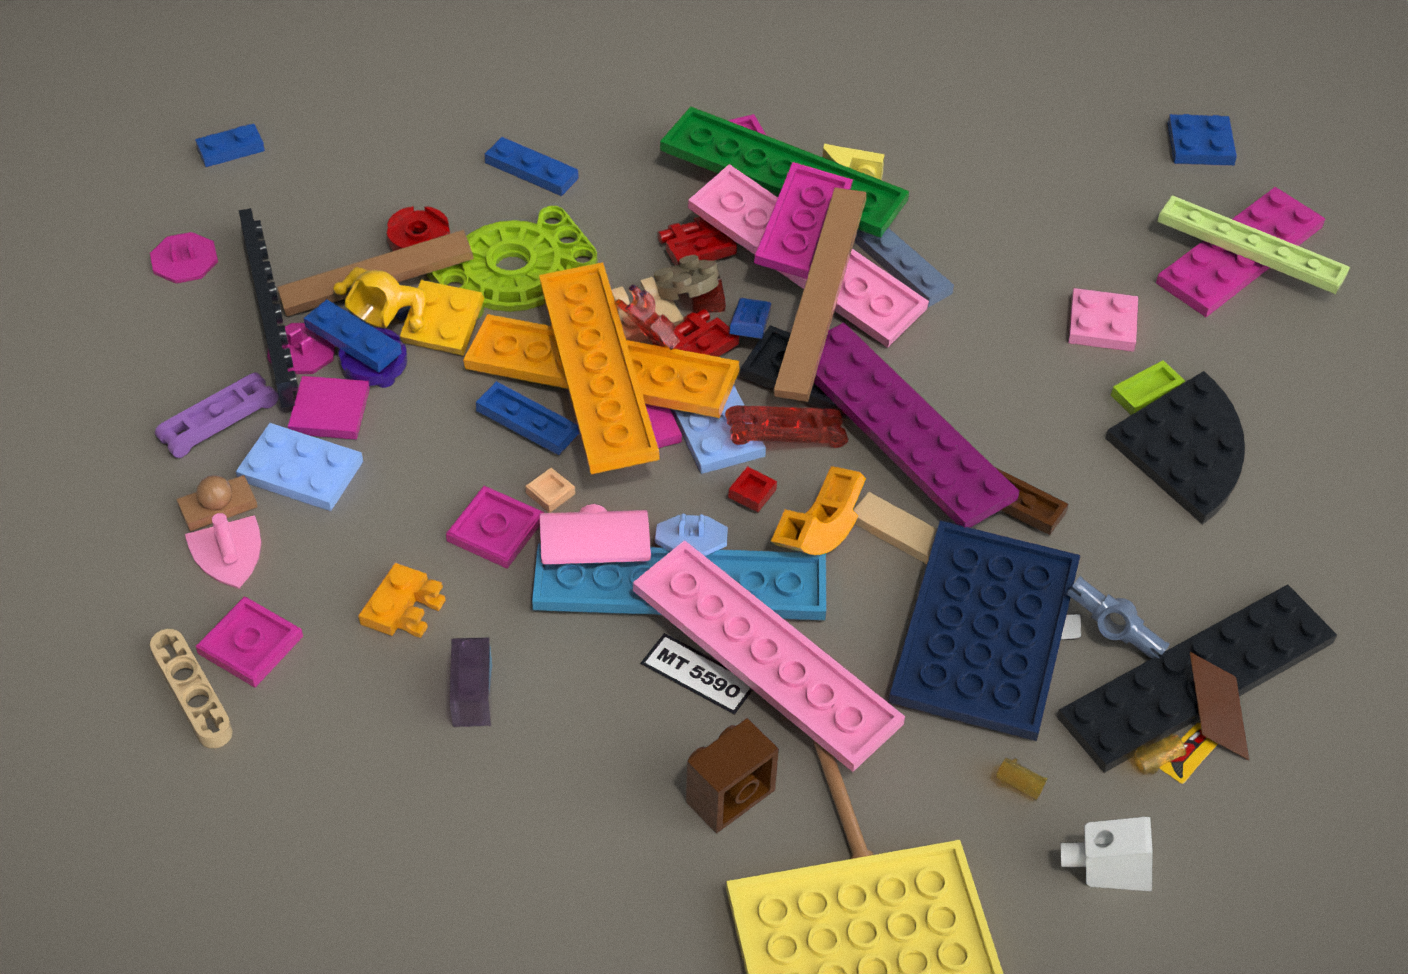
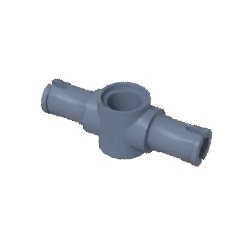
[1066,576,1170,659]

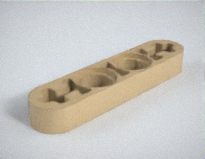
[150,629,232,749]

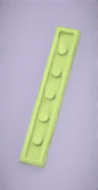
[1157,196,1350,294]

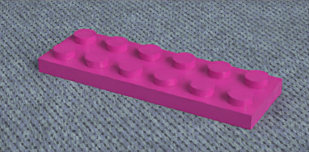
[1156,187,1325,317]

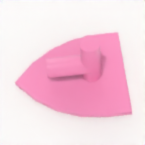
[185,513,261,589]

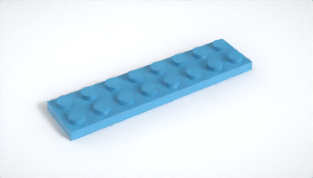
[532,543,826,620]

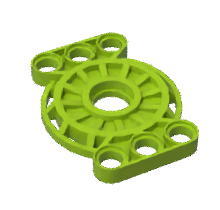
[427,206,598,319]

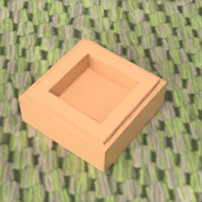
[525,467,575,513]

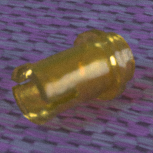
[1133,733,1186,774]
[995,757,1048,801]

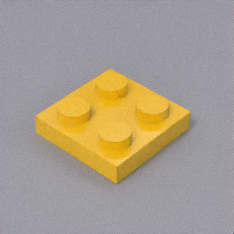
[399,280,484,356]

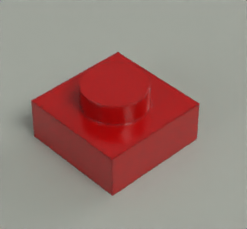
[728,466,777,512]

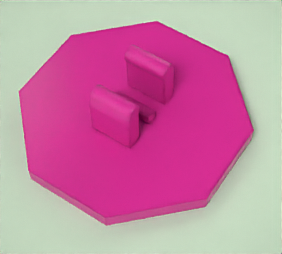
[150,232,218,283]
[267,323,336,374]

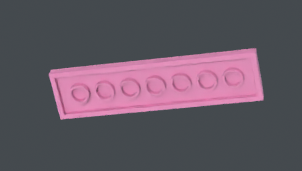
[688,164,929,348]
[633,540,905,772]

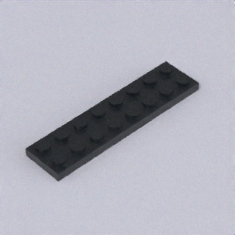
[1057,584,1337,773]

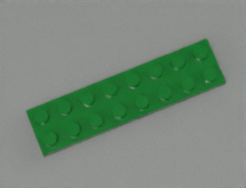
[660,106,909,238]

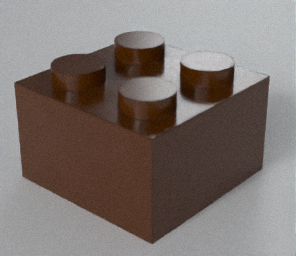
[686,718,779,834]

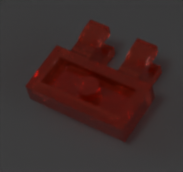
[614,285,681,350]

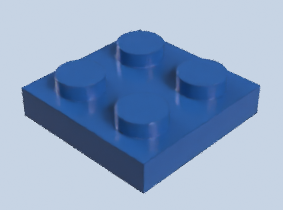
[1167,114,1237,166]

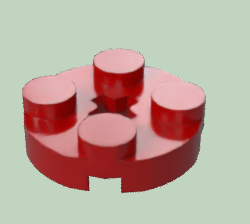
[386,206,450,251]

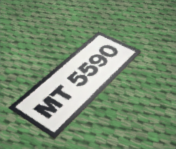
[640,633,753,715]

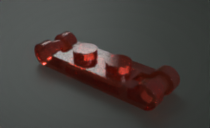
[725,405,849,448]

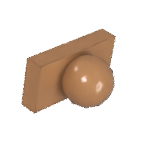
[176,475,257,532]

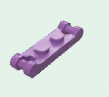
[155,373,279,458]

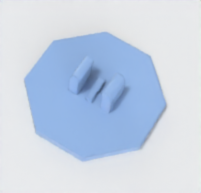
[655,513,728,556]

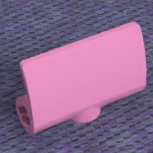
[540,504,651,564]

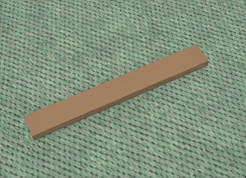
[774,188,866,402]

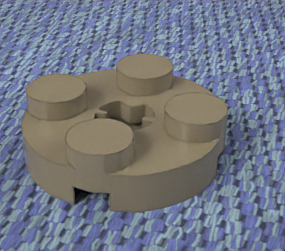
[654,255,720,300]

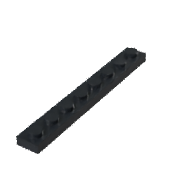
[238,208,299,408]

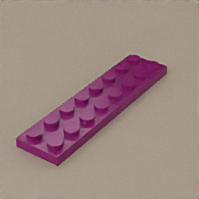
[814,322,1019,528]

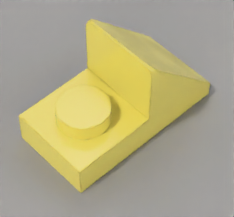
[822,144,885,180]

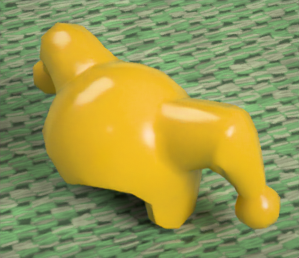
[333,267,426,329]

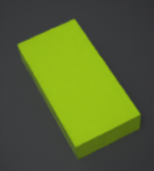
[1111,360,1185,415]

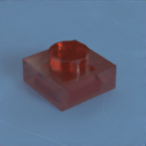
[691,279,726,313]

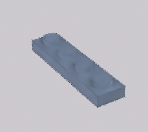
[854,228,954,307]

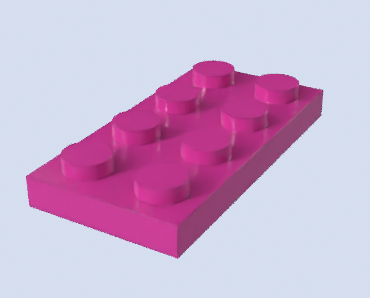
[754,162,853,279]

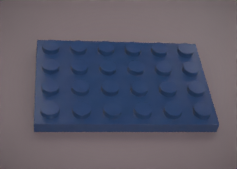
[888,520,1080,741]

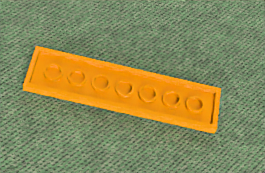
[539,262,660,474]
[463,314,740,418]

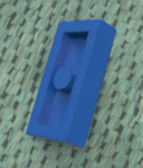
[195,123,265,167]

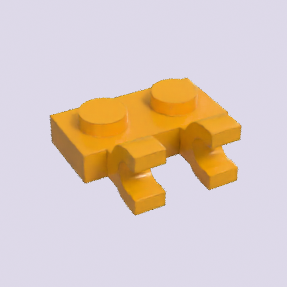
[358,563,446,638]

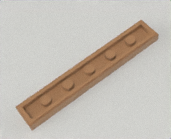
[277,230,474,317]

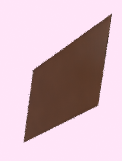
[1190,652,1250,761]

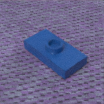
[730,298,771,339]

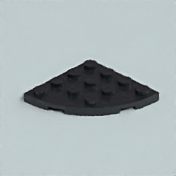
[1105,371,1245,525]

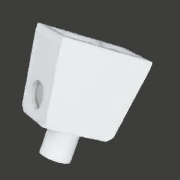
[1061,817,1152,891]

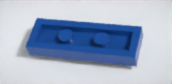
[485,137,579,196]
[304,299,402,372]
[476,381,579,455]

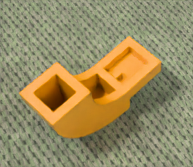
[771,466,866,555]

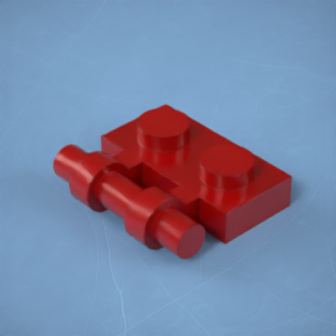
[657,216,737,265]
[653,309,739,357]

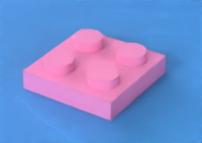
[1068,288,1138,352]

